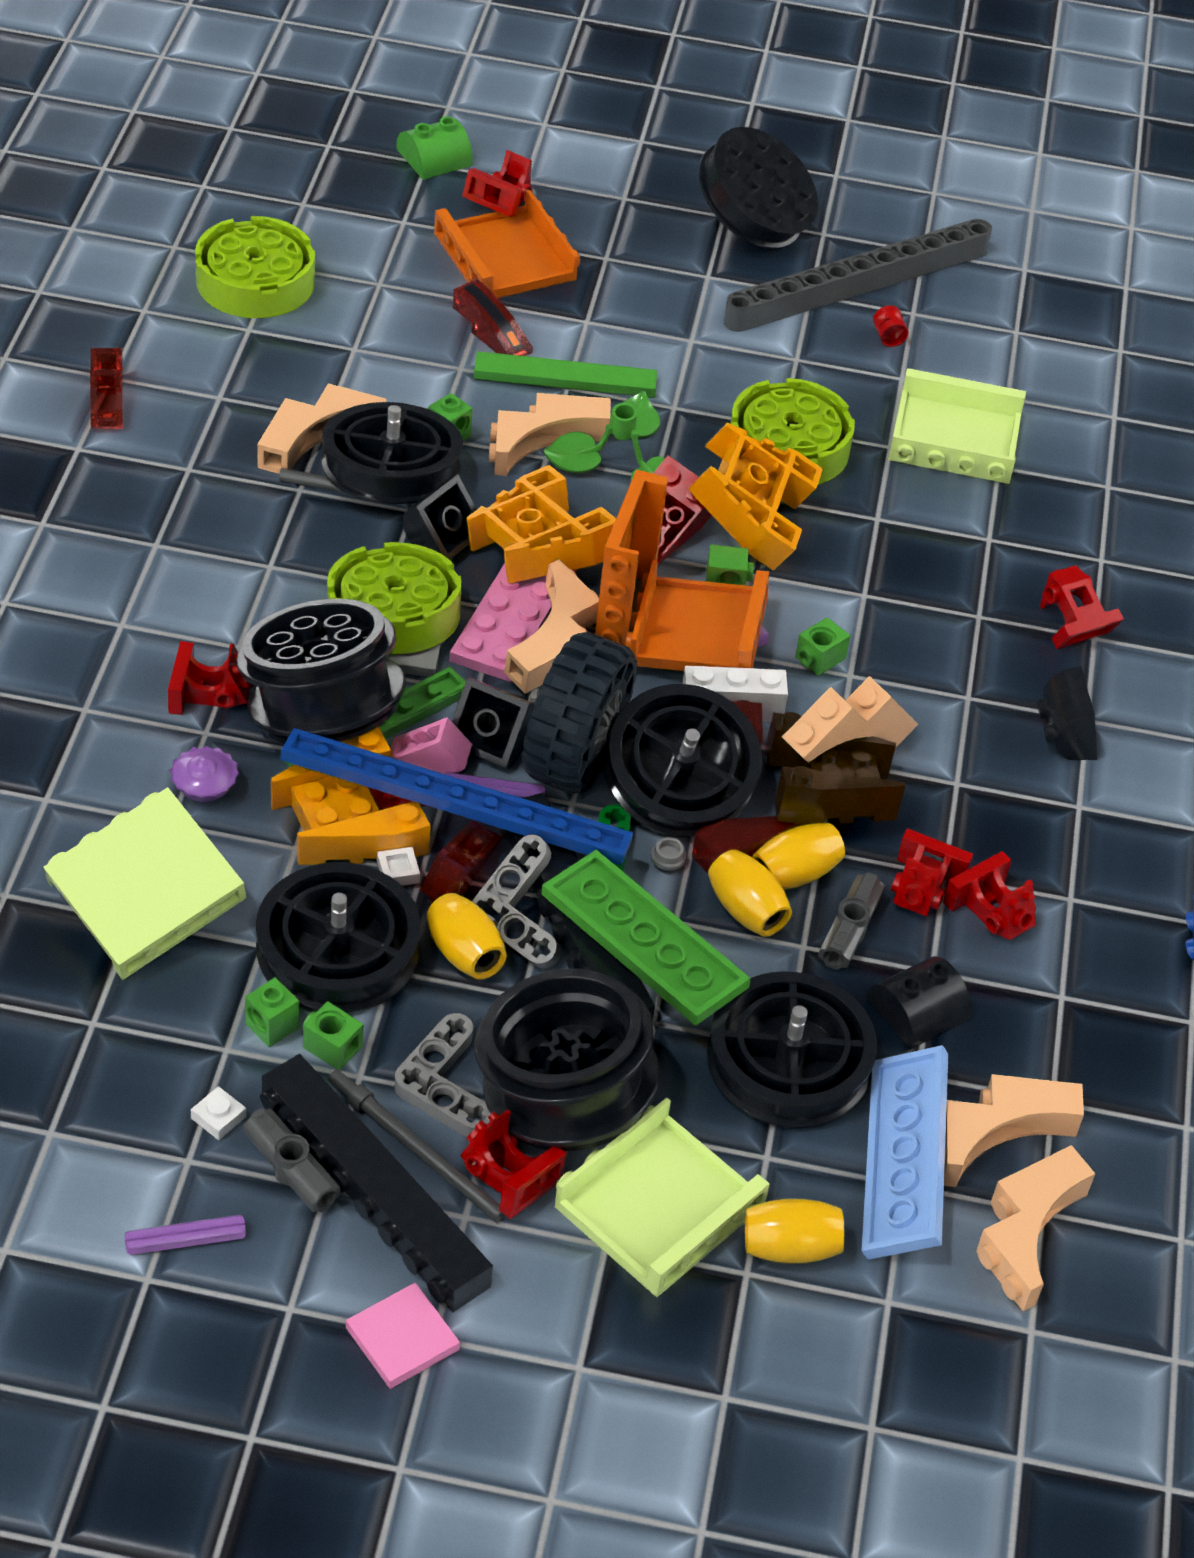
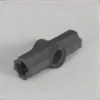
[818,872,886,970]
[243,1107,341,1213]

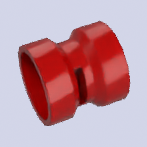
[873,306,909,347]

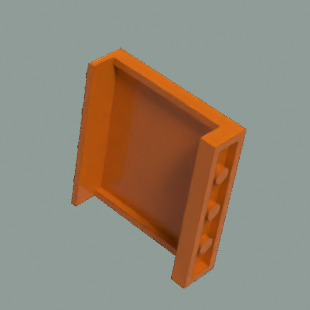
[434,190,580,300]
[595,469,668,646]
[626,560,769,671]

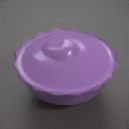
[169,746,239,802]

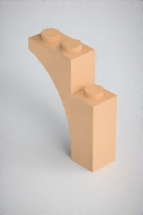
[257,383,387,474]
[489,393,611,476]
[504,559,599,694]
[782,676,918,763]
[944,1074,1084,1187]
[976,1145,1095,1312]

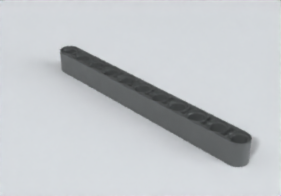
[724,219,992,332]

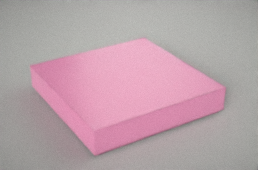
[346,1282,460,1389]

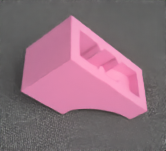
[390,717,472,774]

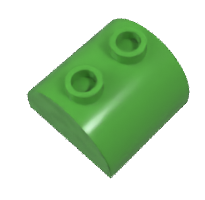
[396,116,473,180]

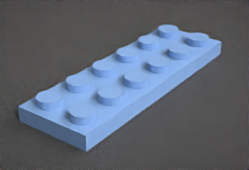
[862,1045,948,1260]

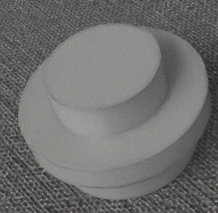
[651,837,687,871]

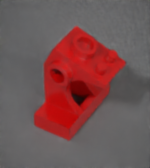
[462,150,532,217]
[1040,565,1124,649]
[168,641,253,715]
[891,828,973,916]
[943,851,1036,940]
[460,1110,567,1219]

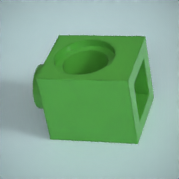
[428,393,473,441]
[706,544,754,585]
[795,617,851,676]
[245,978,299,1048]
[302,1001,364,1070]

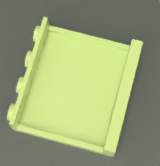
[888,368,1026,484]
[43,787,246,980]
[555,1097,769,1297]

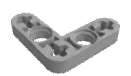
[472,835,561,969]
[394,1013,491,1137]

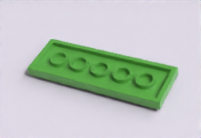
[542,850,751,1026]

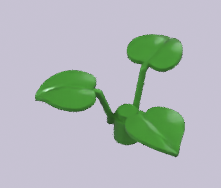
[544,391,665,481]

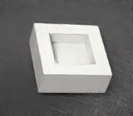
[377,847,420,886]
[191,1086,246,1140]

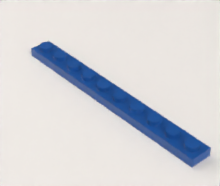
[280,728,633,866]

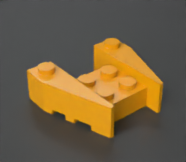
[688,423,823,571]
[467,465,616,583]
[271,726,431,865]

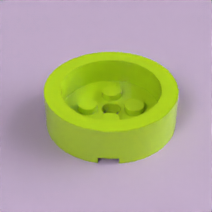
[195,216,315,318]
[730,378,855,485]
[327,542,461,654]

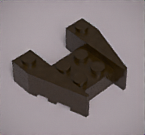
[765,712,906,825]

